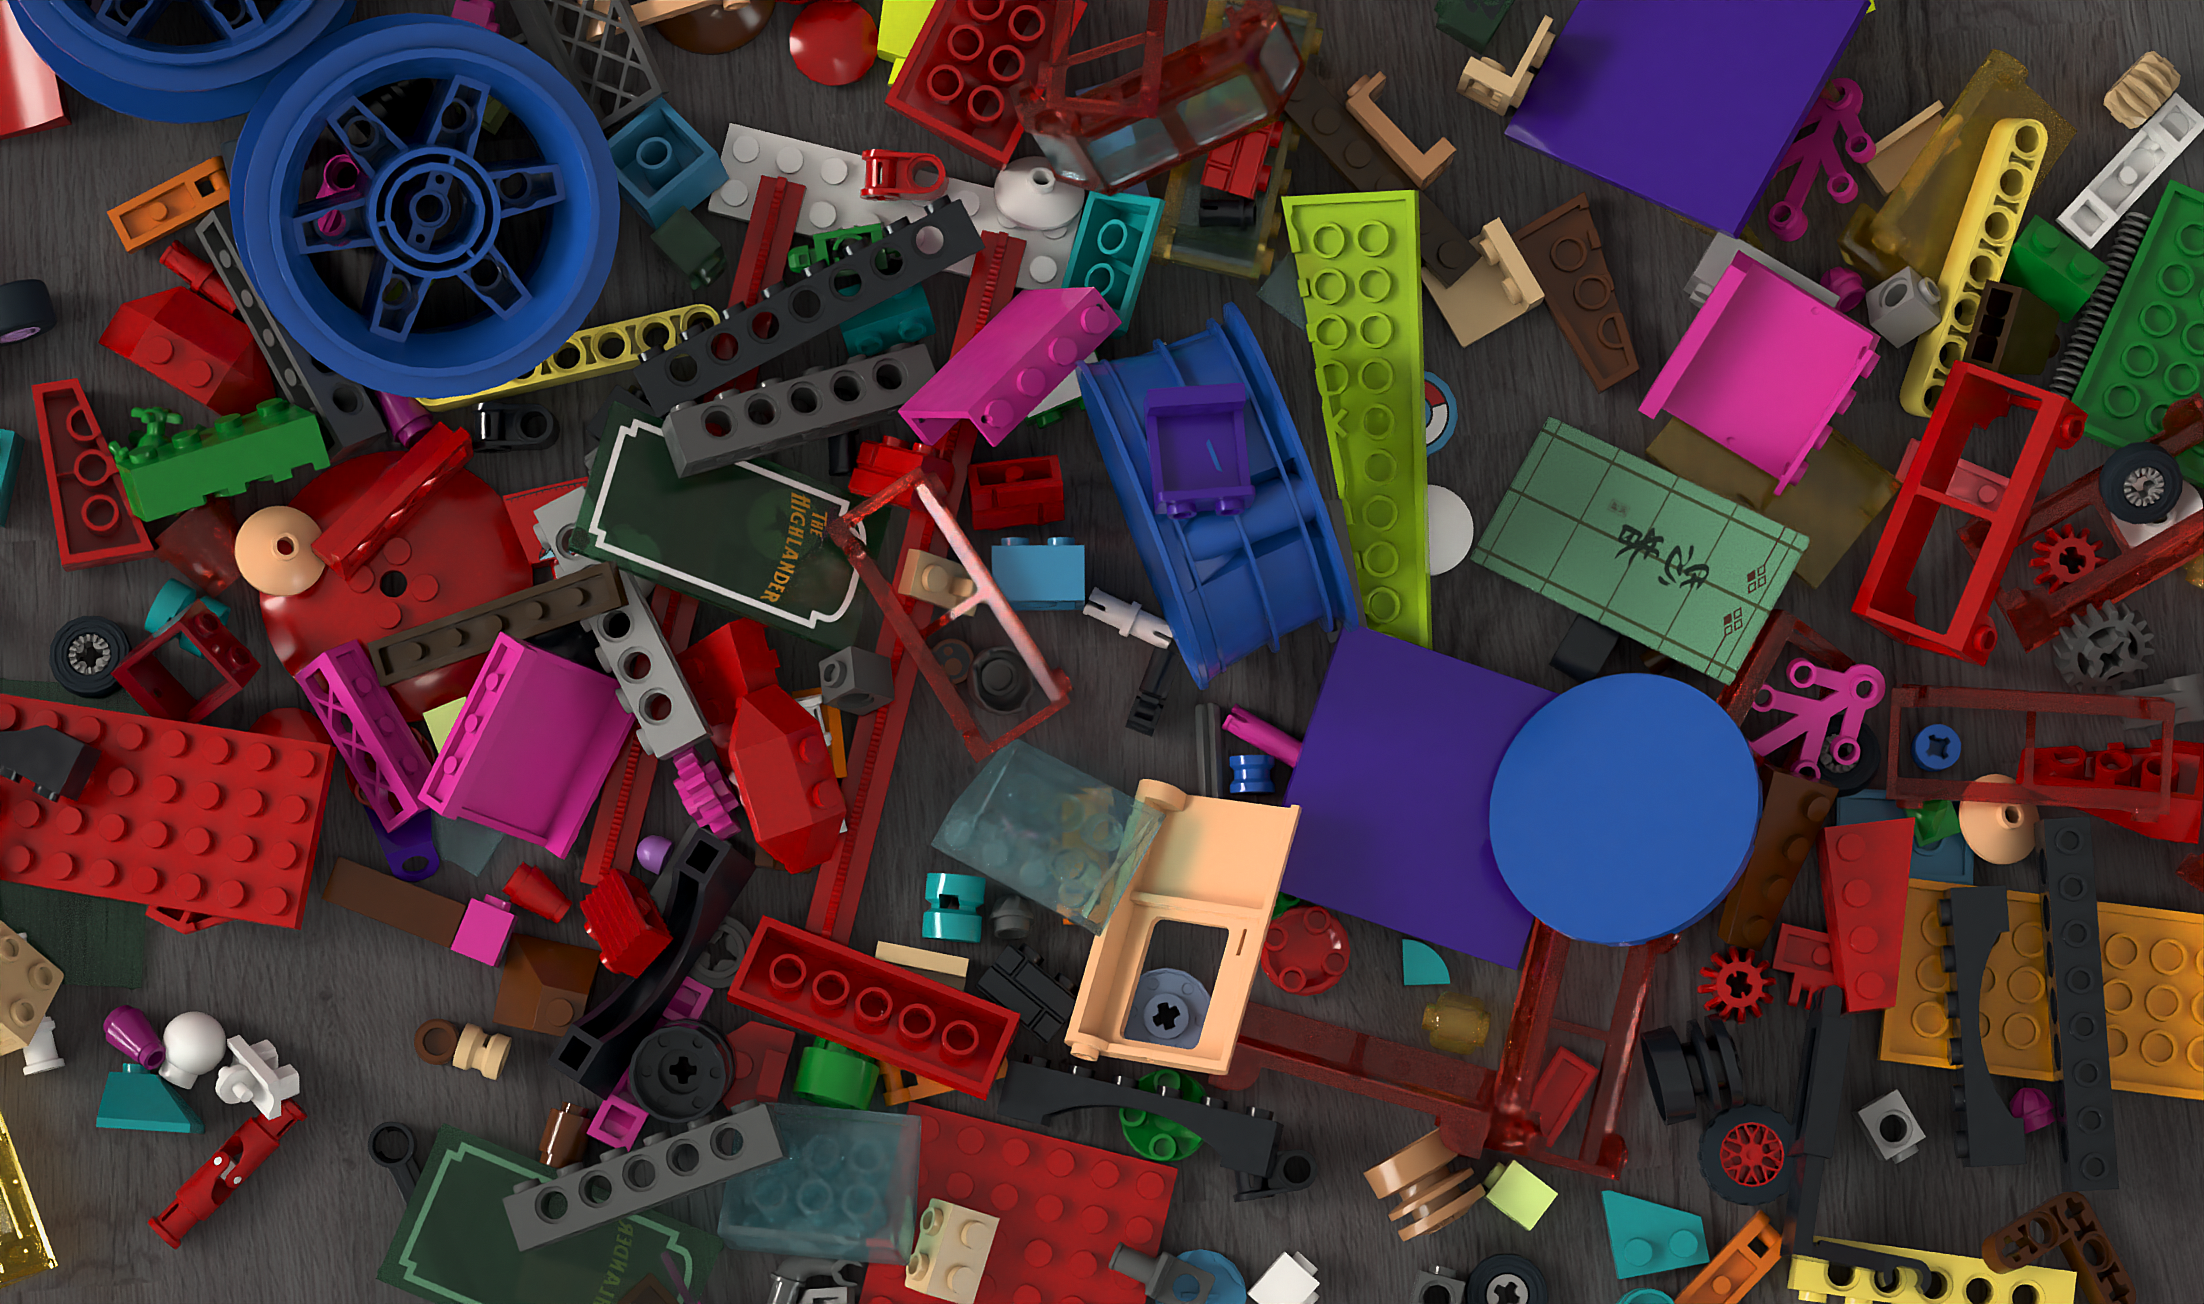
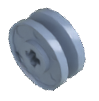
[1124,967,1211,1049]

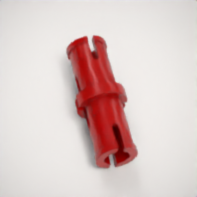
[159,239,239,317]

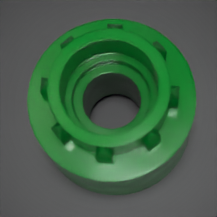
[791,1036,880,1114]

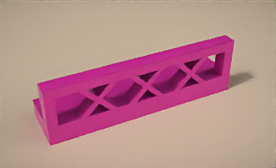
[295,639,432,833]

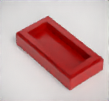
[1511,1046,1600,1149]

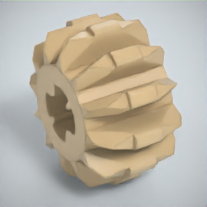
[2103,51,2181,129]

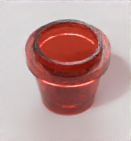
[153,493,242,599]

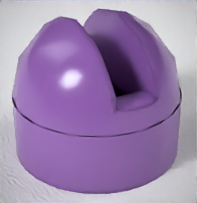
[637,835,675,875]

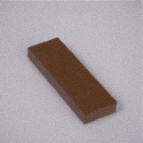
[321,856,468,949]

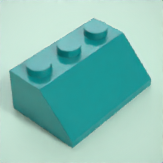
[1061,188,1166,340]

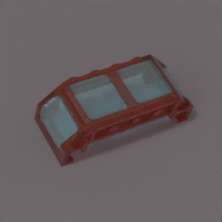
[1008,0,1306,196]

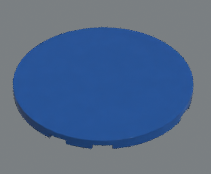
[1489,673,1763,947]

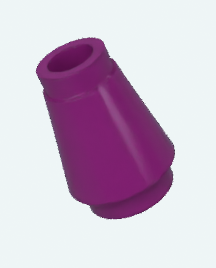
[374,390,434,449]
[103,1005,166,1070]

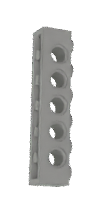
[533,486,714,761]

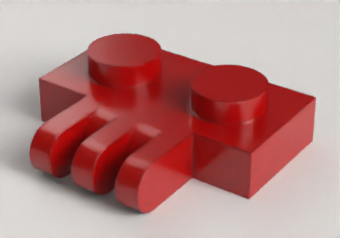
[1770,923,1835,1010]

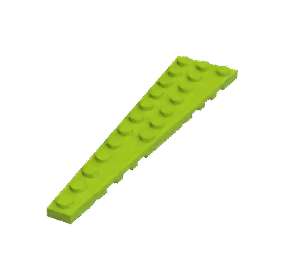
[1281,190,1433,650]

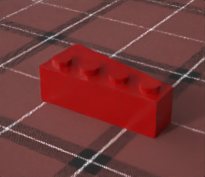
[31,378,157,572]
[675,611,780,819]
[1815,817,1915,1016]

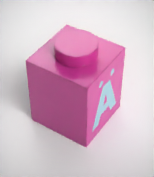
[451,894,519,968]

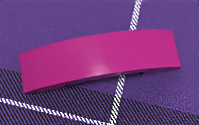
[586,976,714,1153]

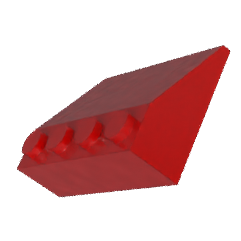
[884,0,1088,171]

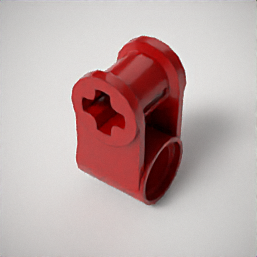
[860,149,949,201]

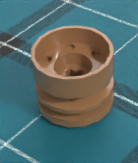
[1363,1124,1486,1242]

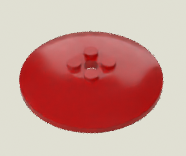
[259,451,534,723]

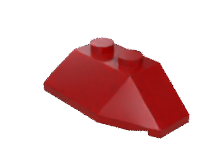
[98,286,277,417]
[728,684,847,874]

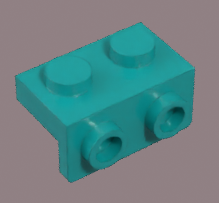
[838,271,936,358]

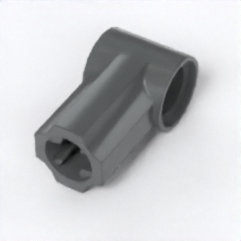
[2116,673,2204,731]

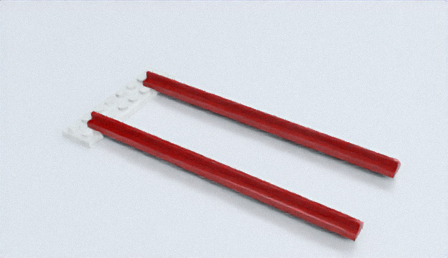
[580,123,1082,947]

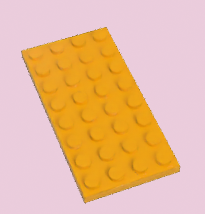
[1877,878,2204,1101]

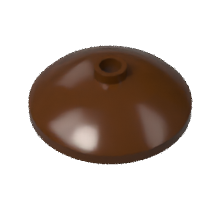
[643,0,776,55]

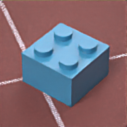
[607,97,729,236]
[992,537,1085,611]

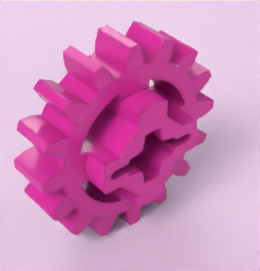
[673,746,742,841]

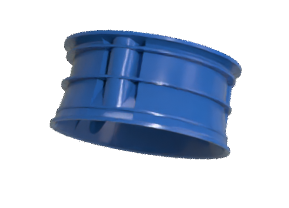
[1075,301,1359,690]

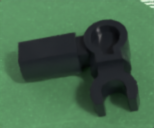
[1125,646,1182,737]

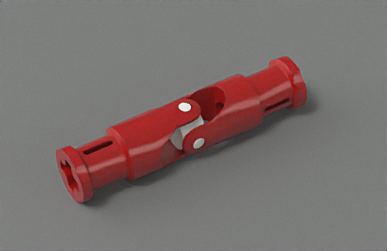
[147,1097,308,1250]

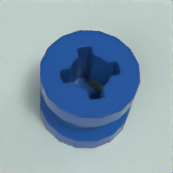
[1910,724,1961,772]
[1229,755,1275,795]

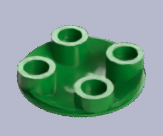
[1119,1069,1208,1162]

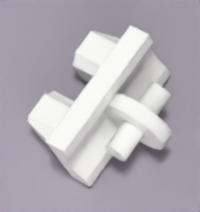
[215,1035,300,1120]

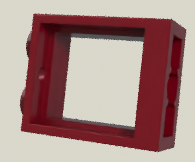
[110,598,261,724]

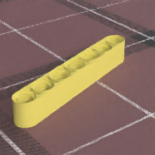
[1899,118,2048,418]
[416,304,721,412]

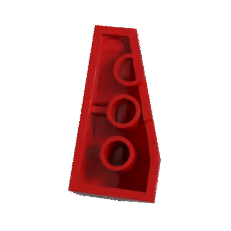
[2016,739,2204,844]

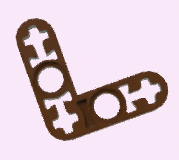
[1982,1192,2136,1304]

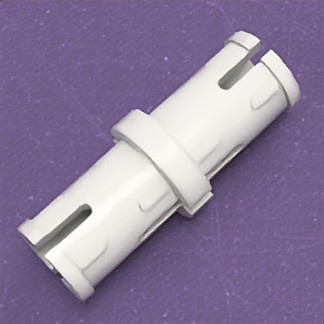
[1083,587,1172,650]

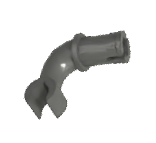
[767,1250,863,1304]

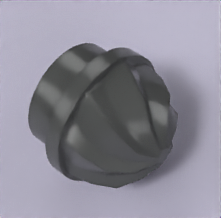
[989,894,1035,940]

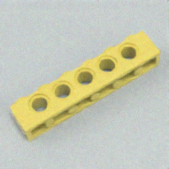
[1787,1236,2077,1304]

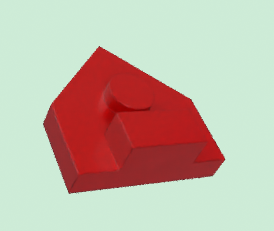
[722,1021,796,1113]

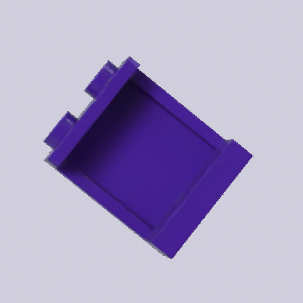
[1143,382,1256,520]

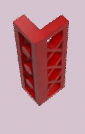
[311,421,474,581]

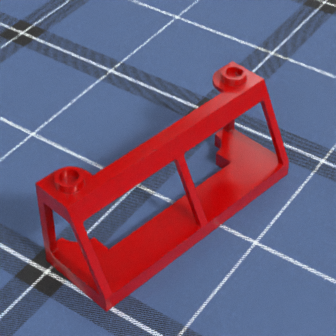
[1850,360,2088,667]

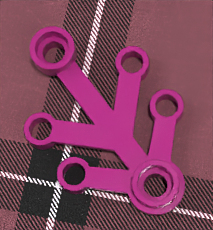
[1768,78,1876,242]
[1746,658,1886,779]

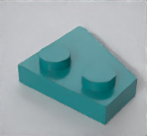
[1600,1190,1710,1279]

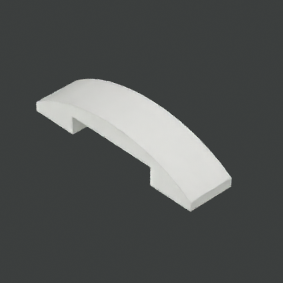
[2055,92,2204,251]

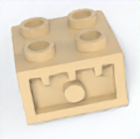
[1456,15,1556,117]
[1421,217,1545,348]
[0,920,64,1056]

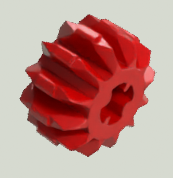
[2028,523,2108,602]
[1697,946,1776,1025]

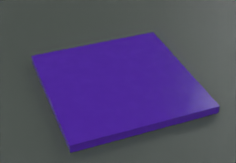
[1504,0,1871,240]
[1279,625,1561,970]

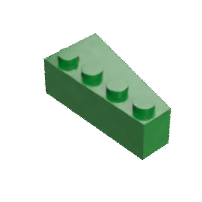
[116,398,331,522]

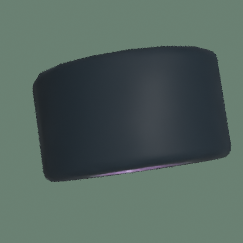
[0,279,57,347]

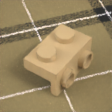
[905,1198,1000,1304]

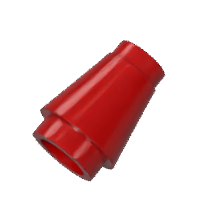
[502,861,573,924]

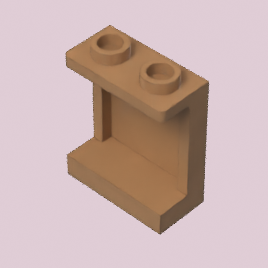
[1344,71,1456,192]

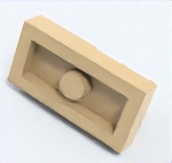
[898,548,992,617]

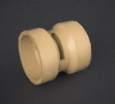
[452,1023,512,1081]

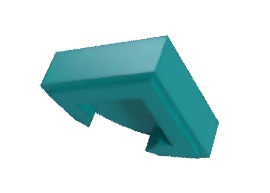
[1401,939,1450,986]

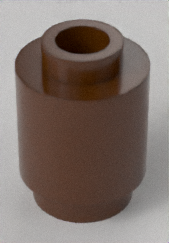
[538,1101,593,1169]

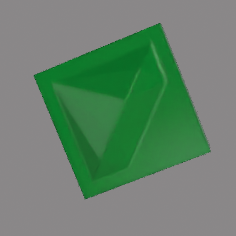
[1901,788,1962,848]

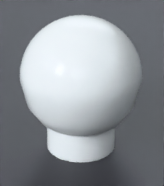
[158,1012,226,1089]

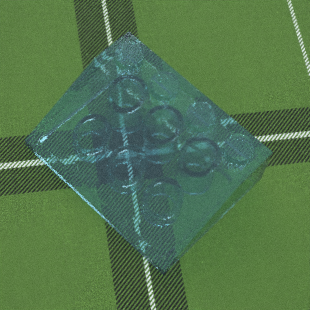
[931,736,1166,937]
[717,1100,922,1266]

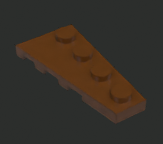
[1510,191,1640,394]
[1717,763,1839,952]

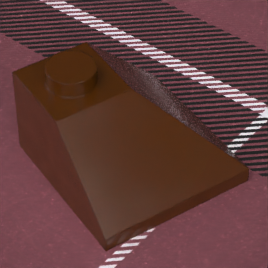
[492,932,602,1037]

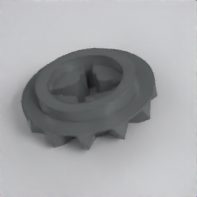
[688,916,752,988]

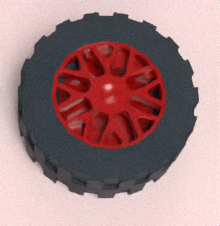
[1697,1104,1794,1206]

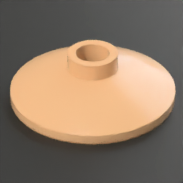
[235,506,325,597]
[1959,774,2040,865]

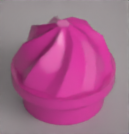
[1819,266,1866,313]
[2009,1088,2056,1134]

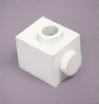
[1247,1251,1320,1304]

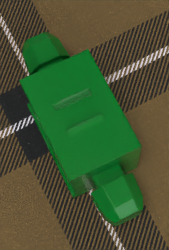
[788,222,901,277]

